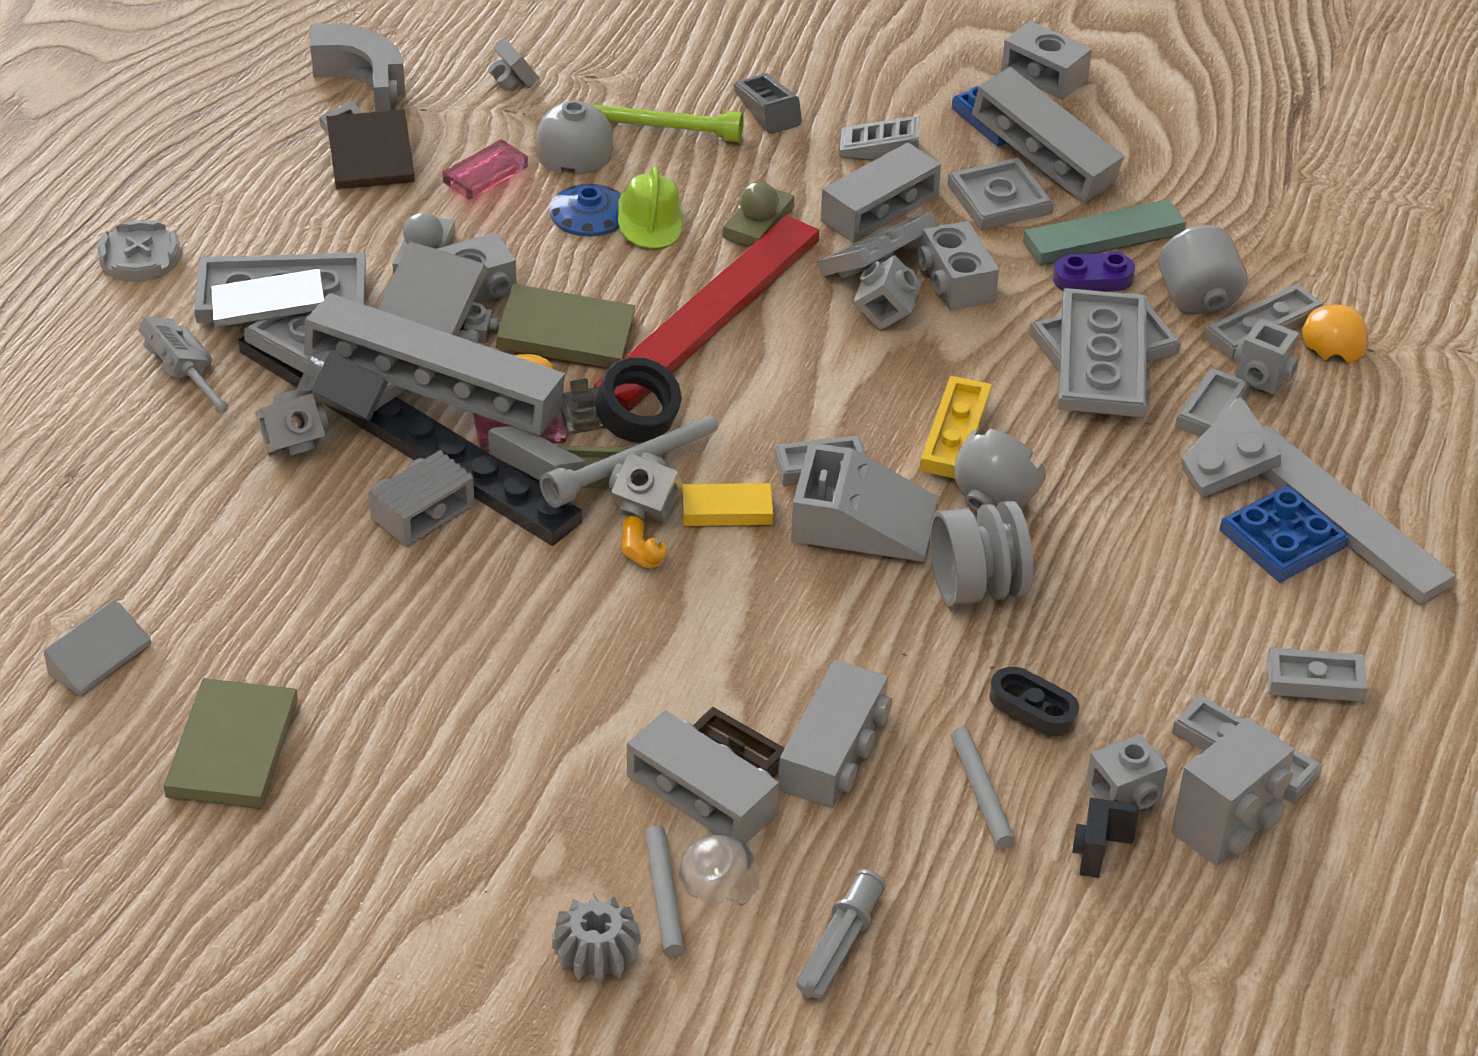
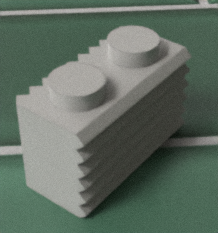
[369,450,474,547]

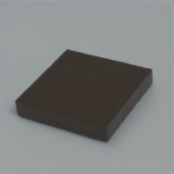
[326,109,415,189]

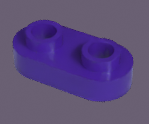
[1053,251,1135,292]

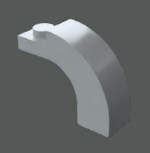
[310,24,405,112]

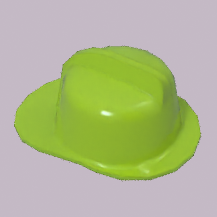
[618,166,682,249]

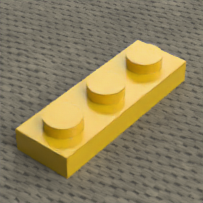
[920,376,992,479]

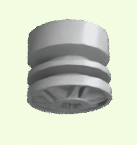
[930,501,1033,607]

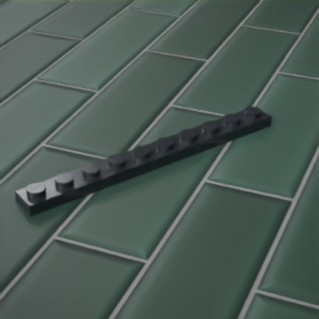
[238,335,582,546]

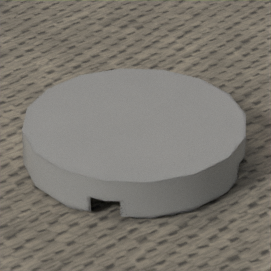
[97,219,181,282]

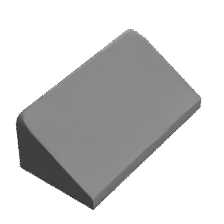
[488,426,586,480]
[44,600,151,696]

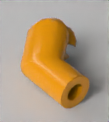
[621,516,667,569]

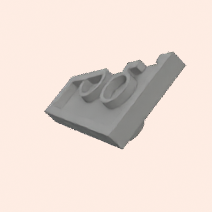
[817,212,937,279]

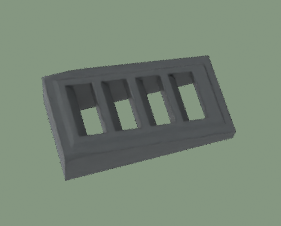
[734,73,802,134]

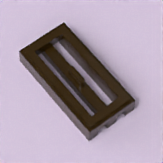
[693,706,785,778]

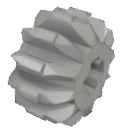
[552,893,641,985]

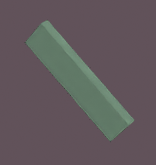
[1023,199,1186,265]

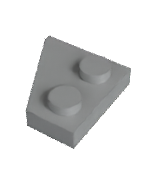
[1181,397,1281,498]

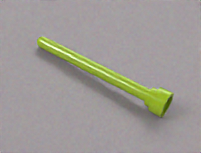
[591,104,744,143]

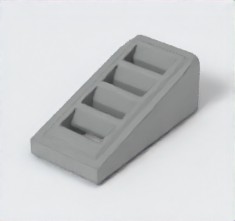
[840,117,920,160]

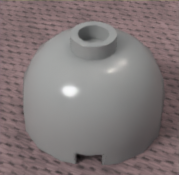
[536,100,613,175]
[954,429,1046,511]

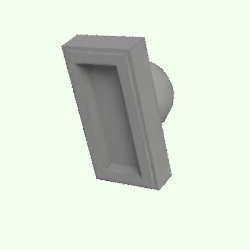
[392,212,455,275]

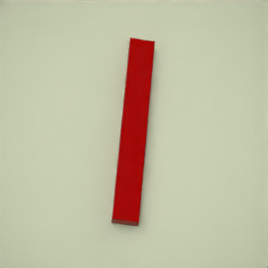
[594,215,819,412]

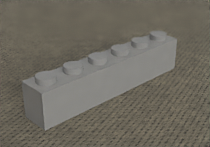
[304,293,565,436]

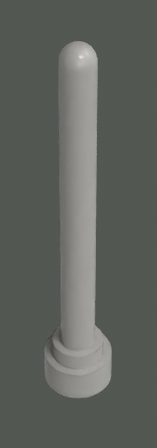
[540,416,719,508]

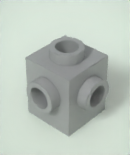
[853,255,922,330]
[1233,318,1299,394]
[255,389,328,456]
[609,452,682,524]
[1085,734,1168,809]

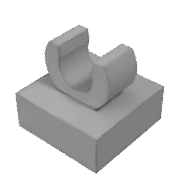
[488,38,540,91]

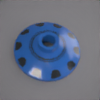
[550,184,621,237]

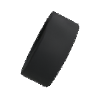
[595,357,682,443]

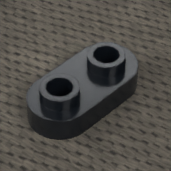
[989,667,1079,736]

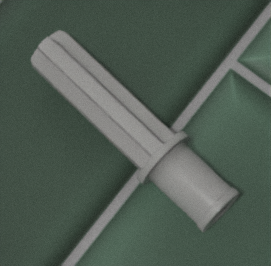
[796,869,886,999]

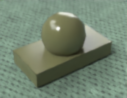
[723,181,794,247]

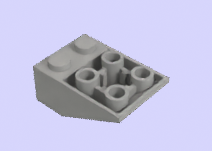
[791,442,938,562]

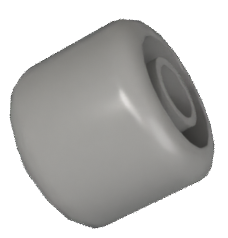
[1159,225,1247,314]

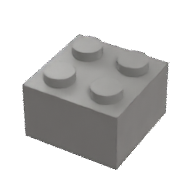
[1171,717,1295,866]

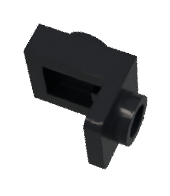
[1072,797,1139,878]

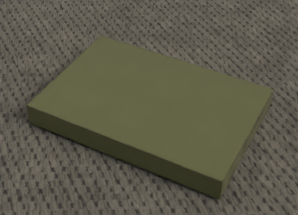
[496,284,635,368]
[164,678,298,808]

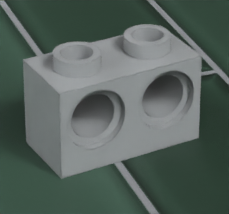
[917,221,999,311]

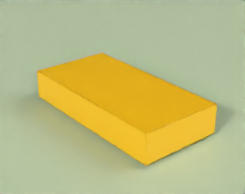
[682,483,773,526]

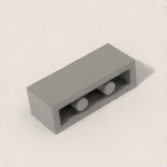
[820,142,941,243]
[779,659,892,808]
[627,710,779,849]

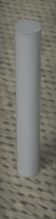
[951,727,1015,849]
[645,826,684,957]

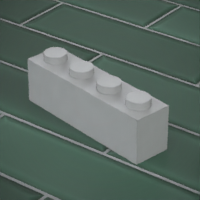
[972,67,1124,204]

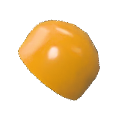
[1302,305,1369,363]

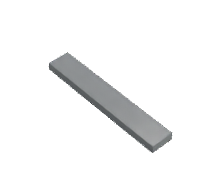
[1261,425,1456,605]

